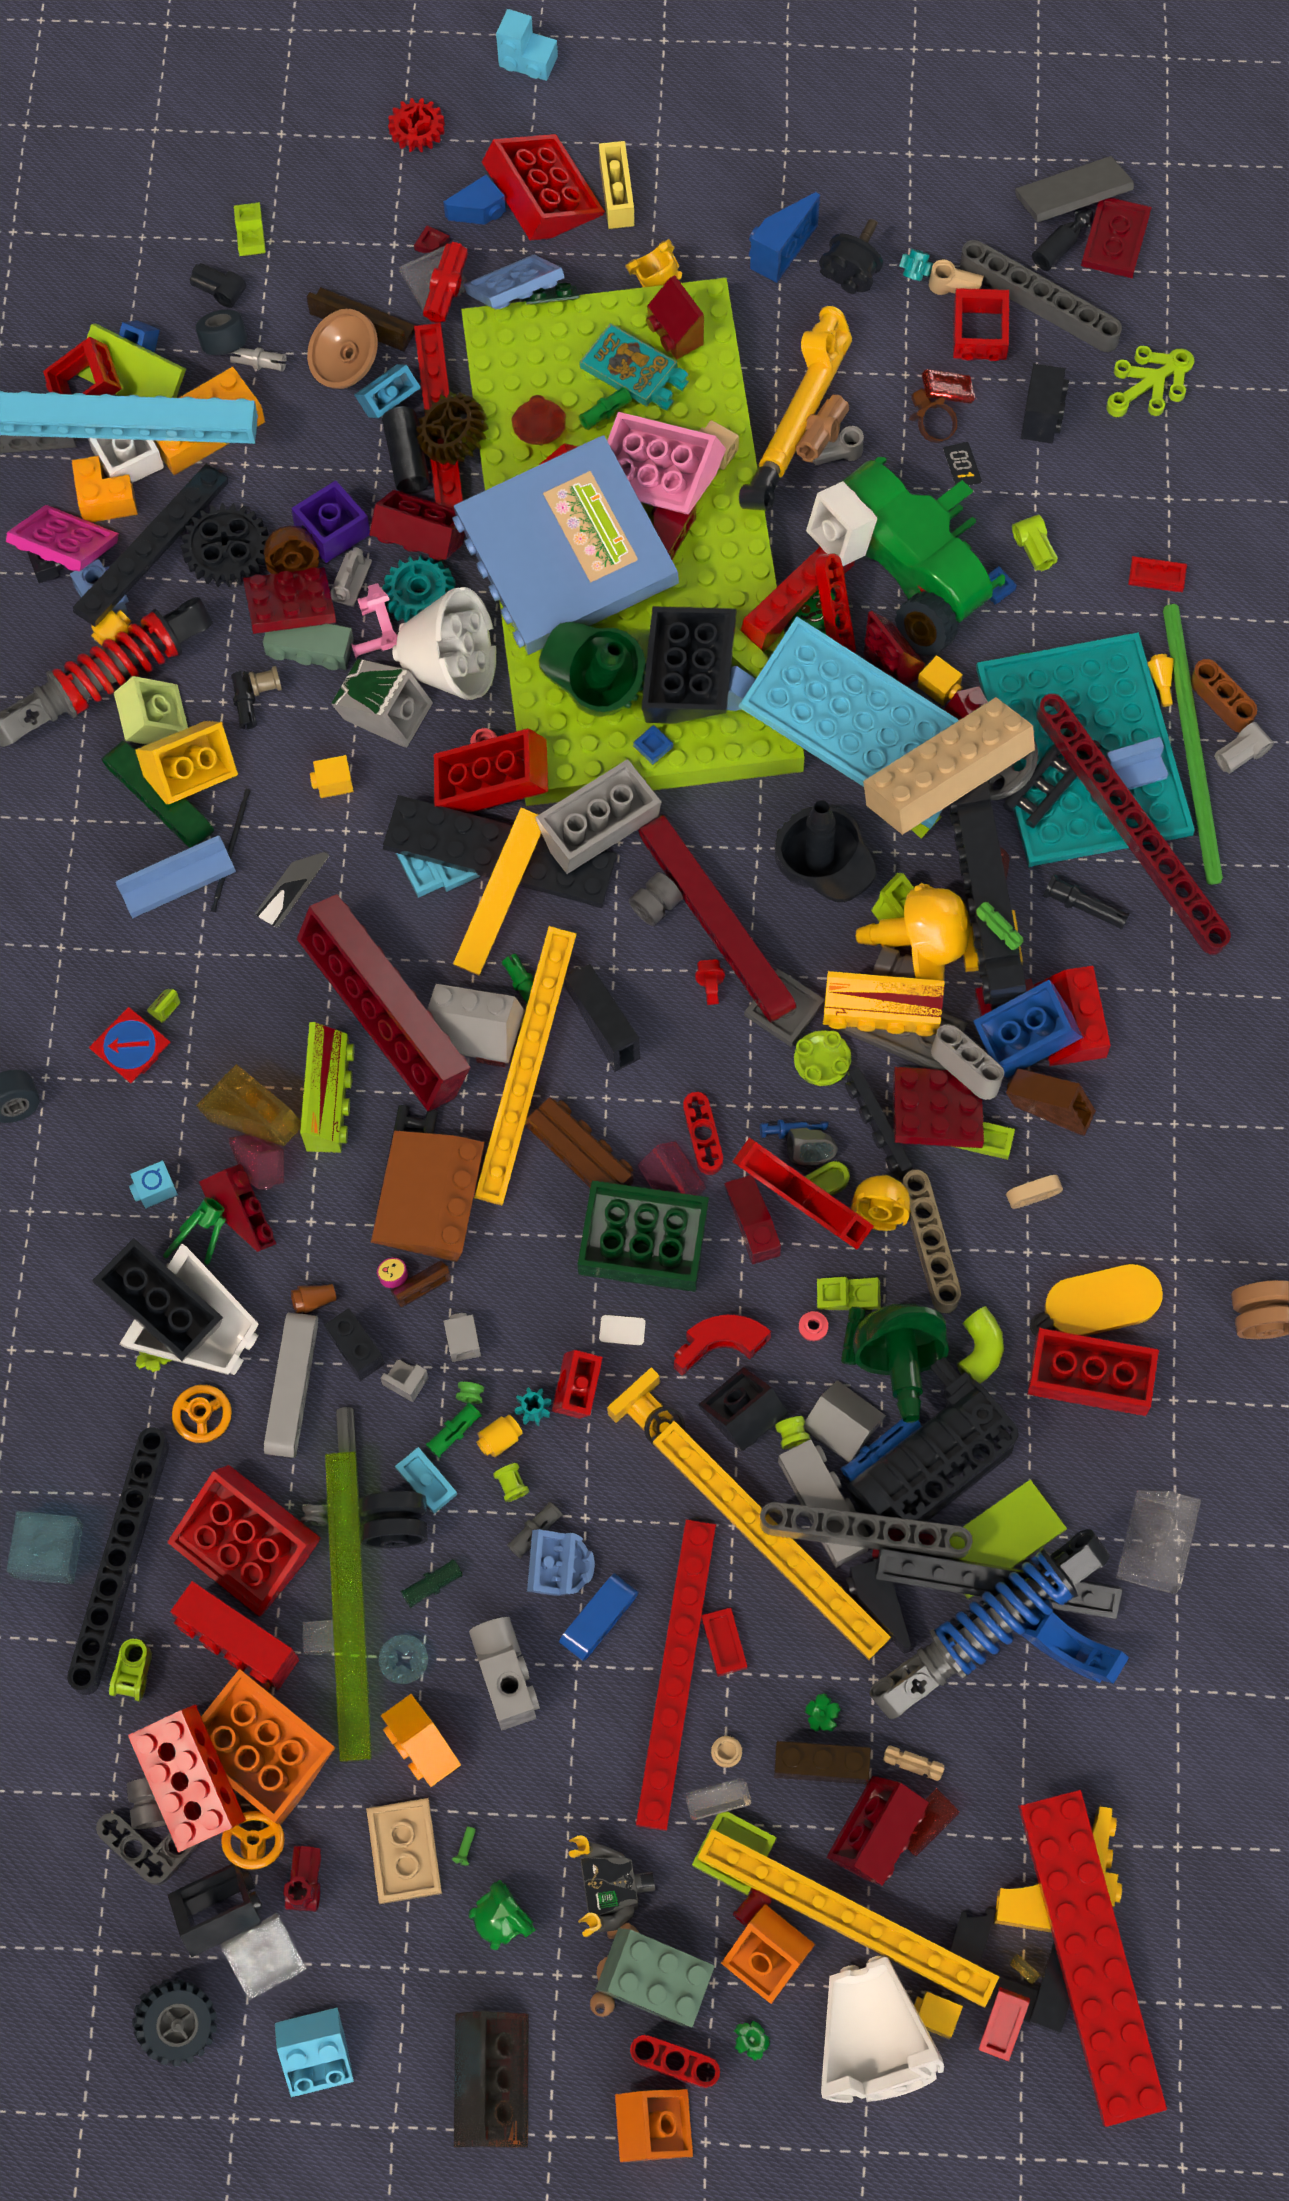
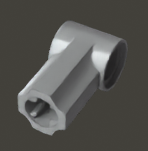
[813,426,864,466]
[1214,722,1274,774]

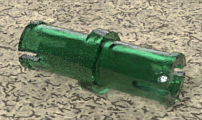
[400,1559,463,1608]

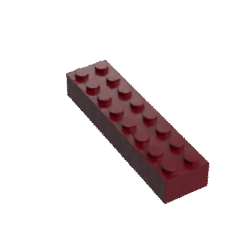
[297,894,471,1112]

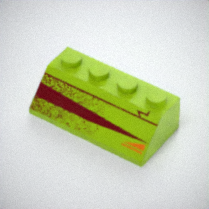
[300,1022,354,1153]

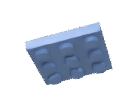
[464,254,565,309]

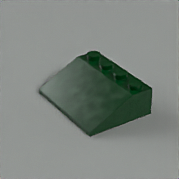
[577,1180,709,1292]

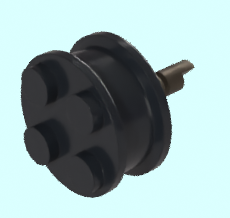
[819,219,883,294]

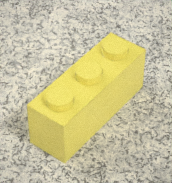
[599,141,634,229]

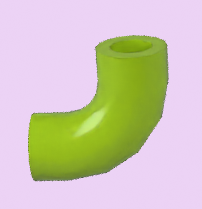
[957,1306,1004,1384]

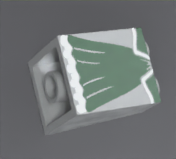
[331,659,433,748]

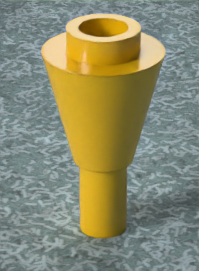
[1147,654,1174,707]

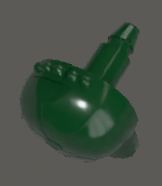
[539,622,646,717]
[853,1304,949,1423]

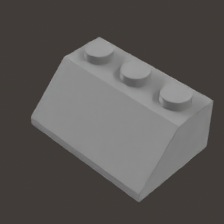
[427,984,525,1063]

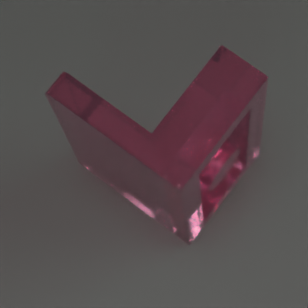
[638,1141,706,1195]

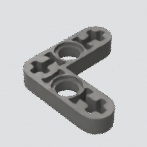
[96,1807,202,1886]

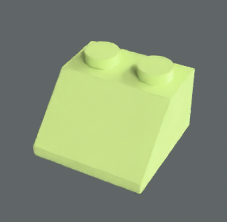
[114,676,188,745]

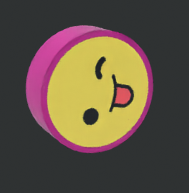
[377,1258,408,1288]

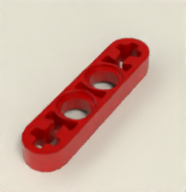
[815,553,856,653]

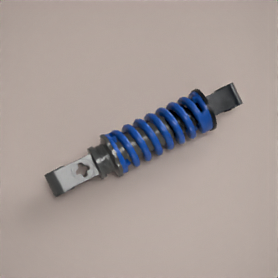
[869,1529,1110,1719]

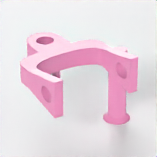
[351,583,398,659]

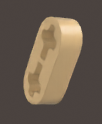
[1006,1175,1063,1209]

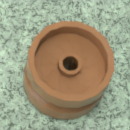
[1231,1280,1289,1339]

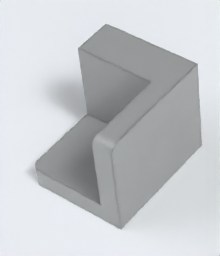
[380,1360,429,1402]

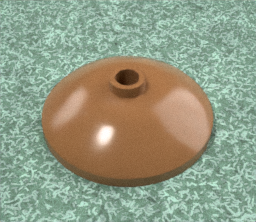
[307,309,378,389]

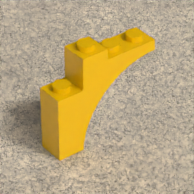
[994,1807,1122,1933]

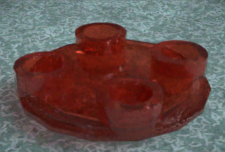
[511,395,566,445]

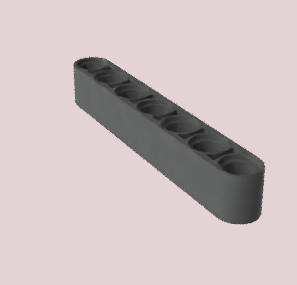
[960,240,1122,352]
[760,1502,972,1559]

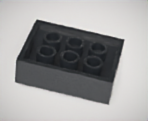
[642,606,737,724]

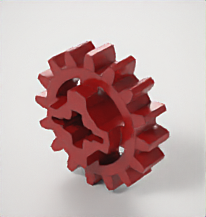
[388,98,445,152]

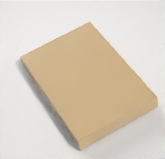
[366,1798,442,1904]

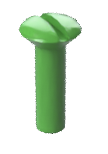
[452,1827,476,1866]

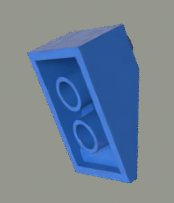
[749,192,820,283]

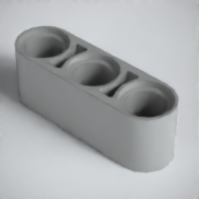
[931,1024,1004,1100]

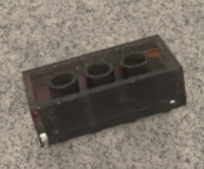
[454,2011,529,2148]

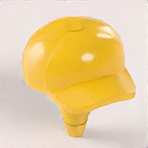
[856,883,970,981]

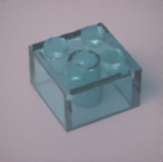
[7,1511,83,1584]

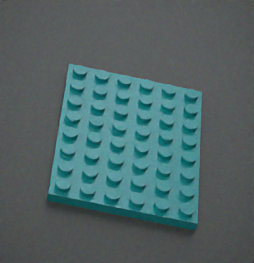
[976,632,1195,867]

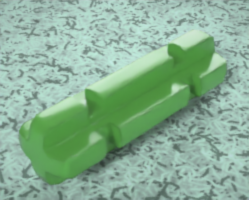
[976,902,1023,950]

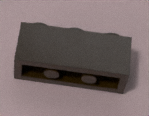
[774,1741,871,1785]

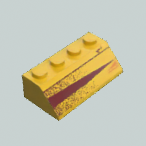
[823,971,945,1036]

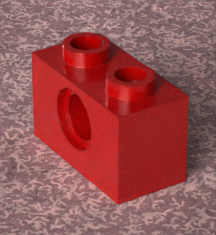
[552,1350,603,1419]

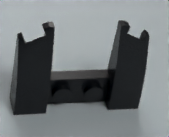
[937,1908,1070,2034]

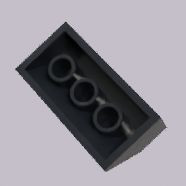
[92,1238,223,1361]

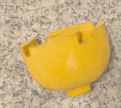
[851,1175,910,1231]

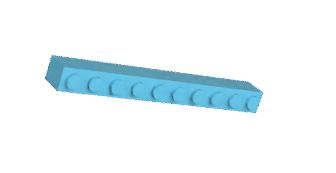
[0,391,258,444]

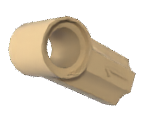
[929,259,984,295]

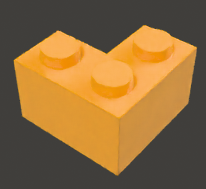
[71,456,138,523]
[381,1694,461,1787]

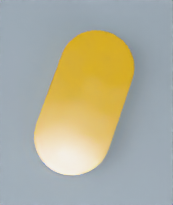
[1045,1264,1163,1336]

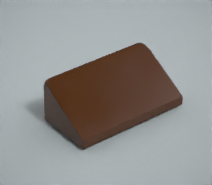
[391,1261,451,1307]

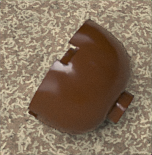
[264,525,319,574]

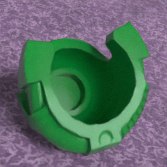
[468,1880,536,1950]

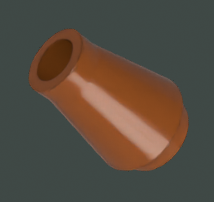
[291,1284,336,1314]

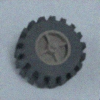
[132,1978,217,2066]

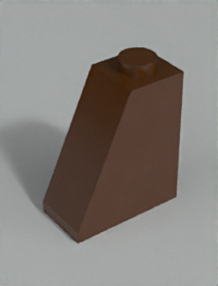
[1006,1068,1096,1136]

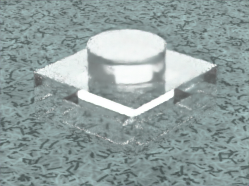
[303,1620,336,1655]

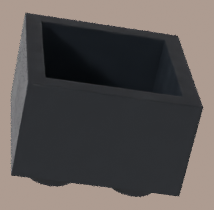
[1021,363,1069,444]

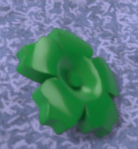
[805,1693,841,1731]
[734,2021,770,2061]

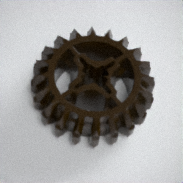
[416,392,489,466]

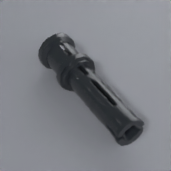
[1043,874,1130,930]

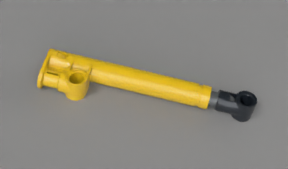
[739,306,852,511]

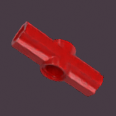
[423,242,468,323]

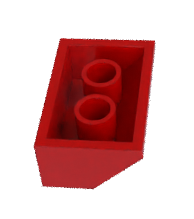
[1033,966,1111,1066]

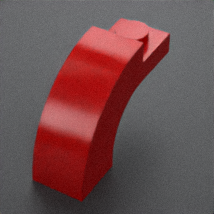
[674,1315,771,1376]

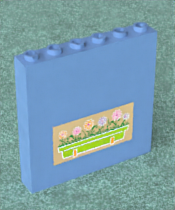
[452,435,679,655]

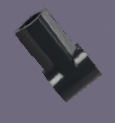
[189,263,247,308]

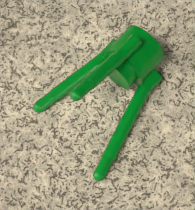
[163,1197,226,1265]

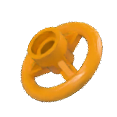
[172,1385,232,1443]
[221,1811,285,1870]

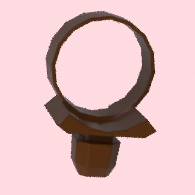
[909,388,958,443]

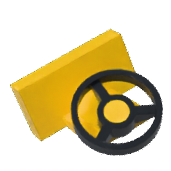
[607,1367,685,1446]

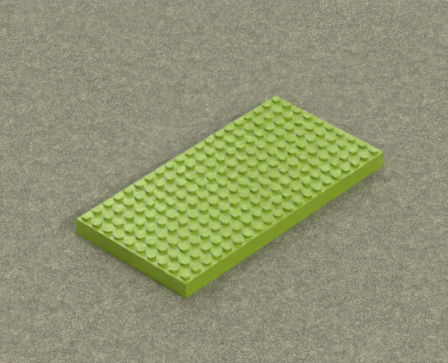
[461,278,805,806]

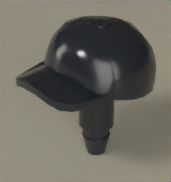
[775,800,876,903]

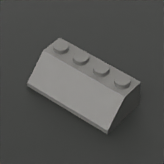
[535,759,661,874]

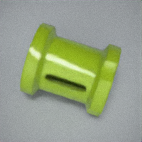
[493,1463,530,1502]

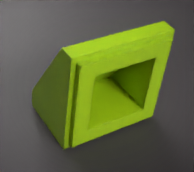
[147,989,180,1023]

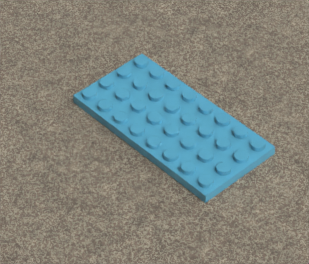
[739,617,959,829]

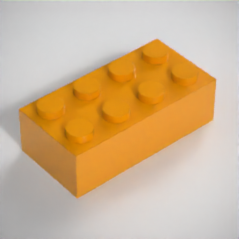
[153,367,265,475]

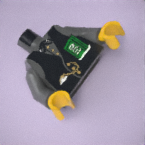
[568,1835,655,1937]

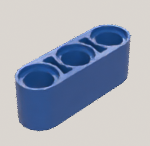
[559,1573,639,1662]

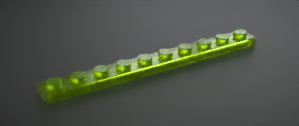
[325,1452,372,1762]

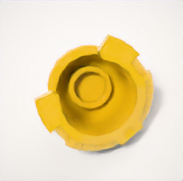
[625,239,682,287]

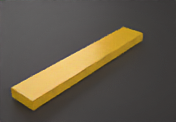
[453,808,541,976]

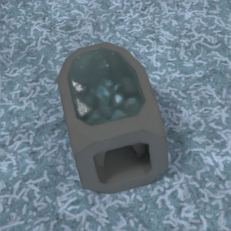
[787,1128,838,1165]

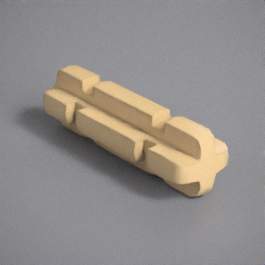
[883,1745,944,1781]

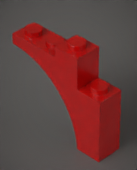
[732,1137,874,1250]

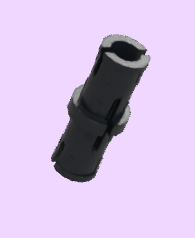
[231,671,257,729]

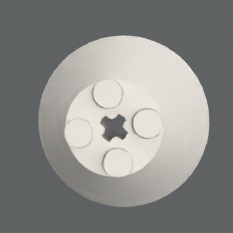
[392,587,496,700]

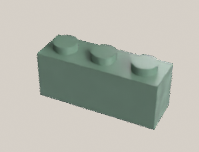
[263,624,354,670]

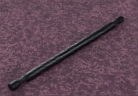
[210,789,250,912]

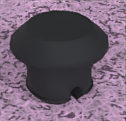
[1030,1313,1056,1336]

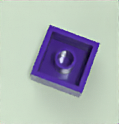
[291,480,370,563]

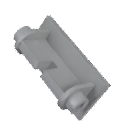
[330,547,372,607]

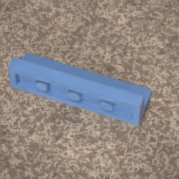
[115,836,236,918]

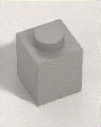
[444,1313,481,1362]

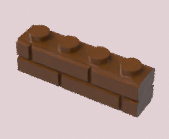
[526,1097,634,1188]

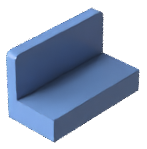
[1105,737,1168,790]

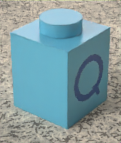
[129,1161,178,1209]

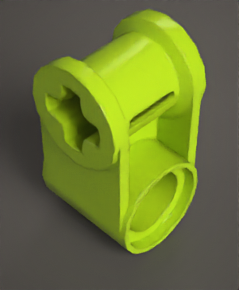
[109,1639,152,1702]

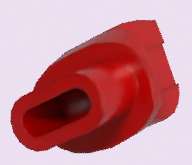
[695,959,725,1005]

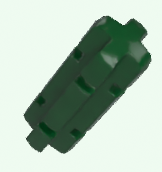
[841,1307,865,1365]

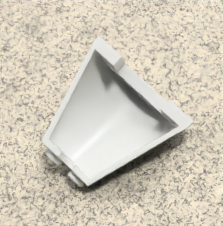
[119,1244,259,1375]
[821,1956,944,2103]

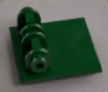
[524,283,579,305]

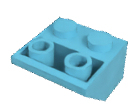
[275,2008,354,2097]

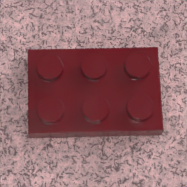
[1081,197,1152,278]

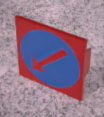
[89,1007,171,1084]

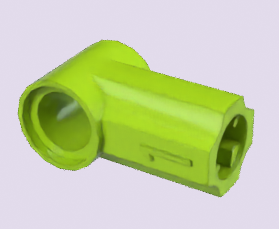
[1012,514,1058,572]

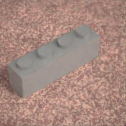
[778,1439,870,1568]

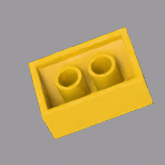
[135,721,238,804]

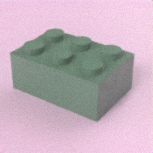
[595,1928,715,2028]

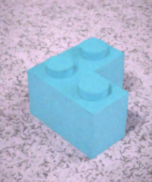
[496,9,558,81]

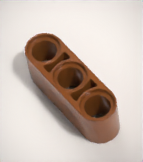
[1191,659,1257,733]

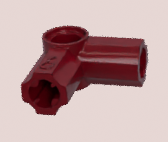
[284,1846,321,1912]

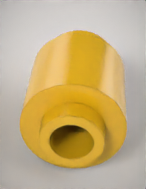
[476,1414,523,1458]

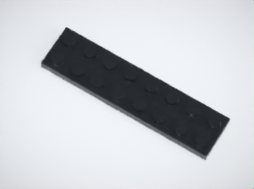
[383,795,617,908]

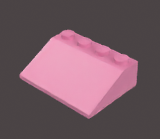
[607,412,726,515]

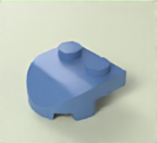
[527,1529,595,1596]

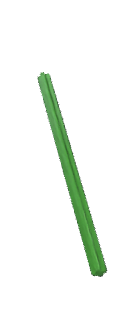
[1163,604,1223,885]

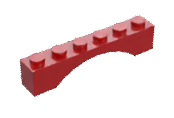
[740,547,855,652]

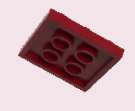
[243,567,336,634]
[893,1067,984,1148]

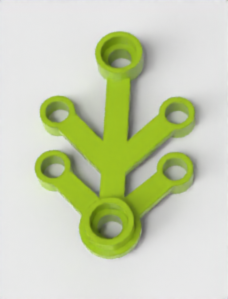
[1106,346,1194,417]

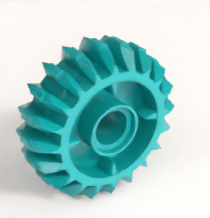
[382,554,456,623]

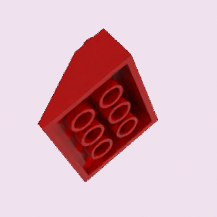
[482,134,605,241]
[167,1465,321,1617]

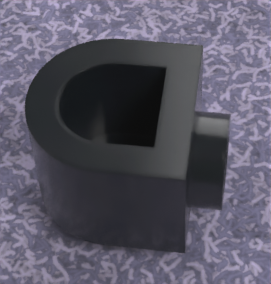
[27,551,63,584]

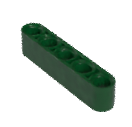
[101,740,214,848]

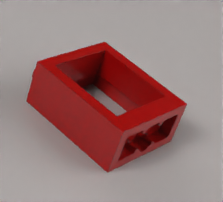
[953,288,1009,361]
[43,337,122,396]

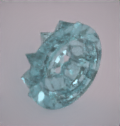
[379,1635,428,1685]

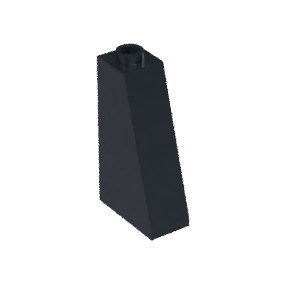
[565,964,640,1072]

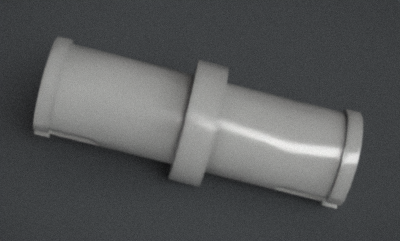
[230,347,287,372]

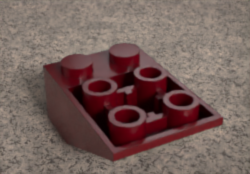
[863,611,925,686]

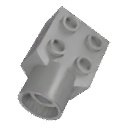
[469,1617,540,1731]

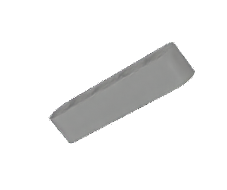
[264,1312,318,1458]

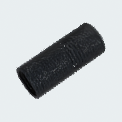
[382,406,430,494]

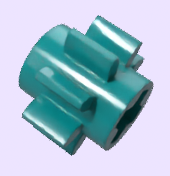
[899,249,934,281]
[515,1387,552,1426]

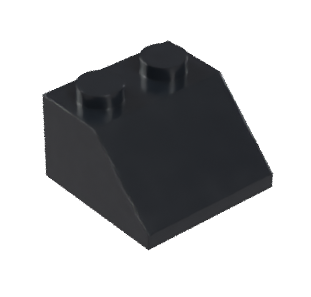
[698,1367,788,1451]

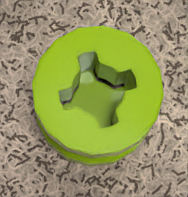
[775,1416,811,1449]

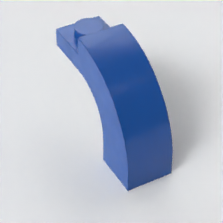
[1022,1607,1129,1684]

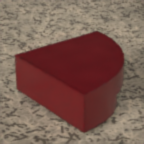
[414,225,450,253]

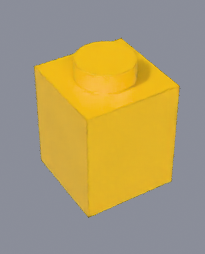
[917,655,963,706]
[310,755,354,798]
[914,1992,963,2039]

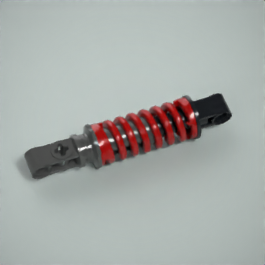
[0,597,213,747]

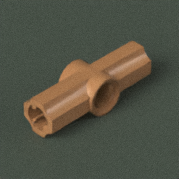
[796,395,849,462]

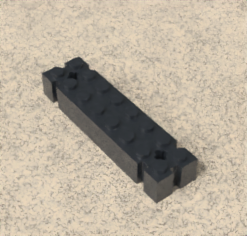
[949,781,1026,1011]

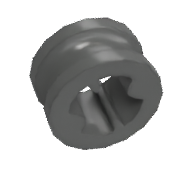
[301,1505,329,1526]

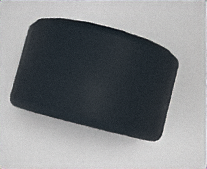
[195,309,248,355]
[0,1070,40,1123]

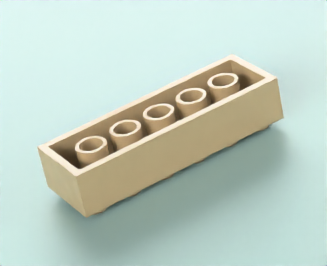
[863,697,1035,835]

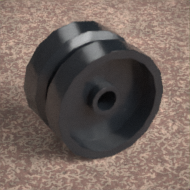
[359,1491,428,1548]

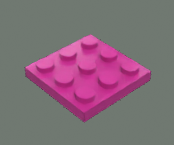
[6,505,119,571]

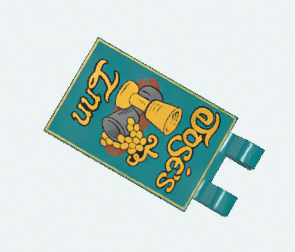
[580,324,689,410]

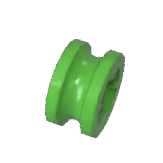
[456,1382,485,1404]

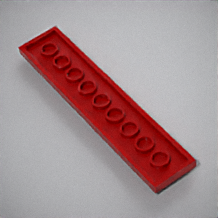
[1018,1790,1167,2127]

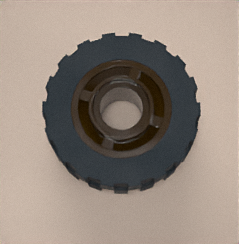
[895,591,958,657]

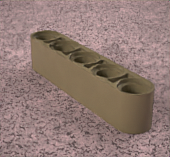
[902,1170,961,1313]

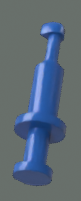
[760,1120,829,1139]

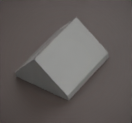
[804,1380,886,1463]

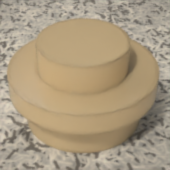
[711,1736,742,1768]

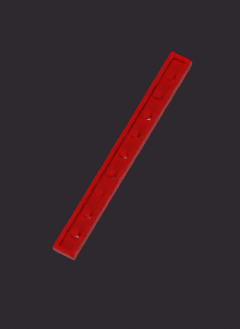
[636,1520,716,1831]

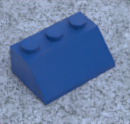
[973,980,1083,1078]

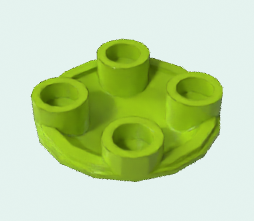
[794,1030,851,1086]

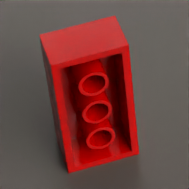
[434,728,548,813]
[1027,1328,1159,1416]
[170,1581,299,1690]

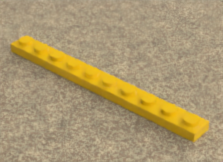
[474,926,576,1206]
[653,1421,891,1660]
[698,1829,999,2008]

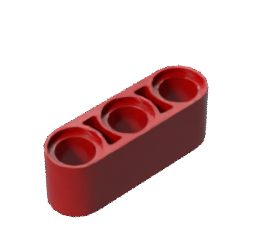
[630,2035,720,2088]

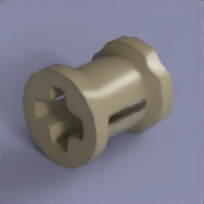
[249,666,282,697]

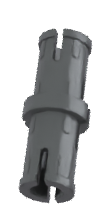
[507,1502,563,1559]

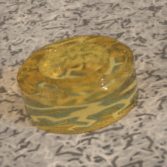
[1009,1953,1041,1984]

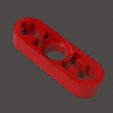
[683,1092,723,1175]

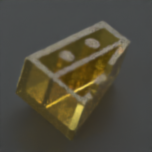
[196,1064,301,1146]

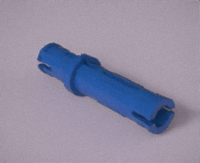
[841,1419,921,1482]

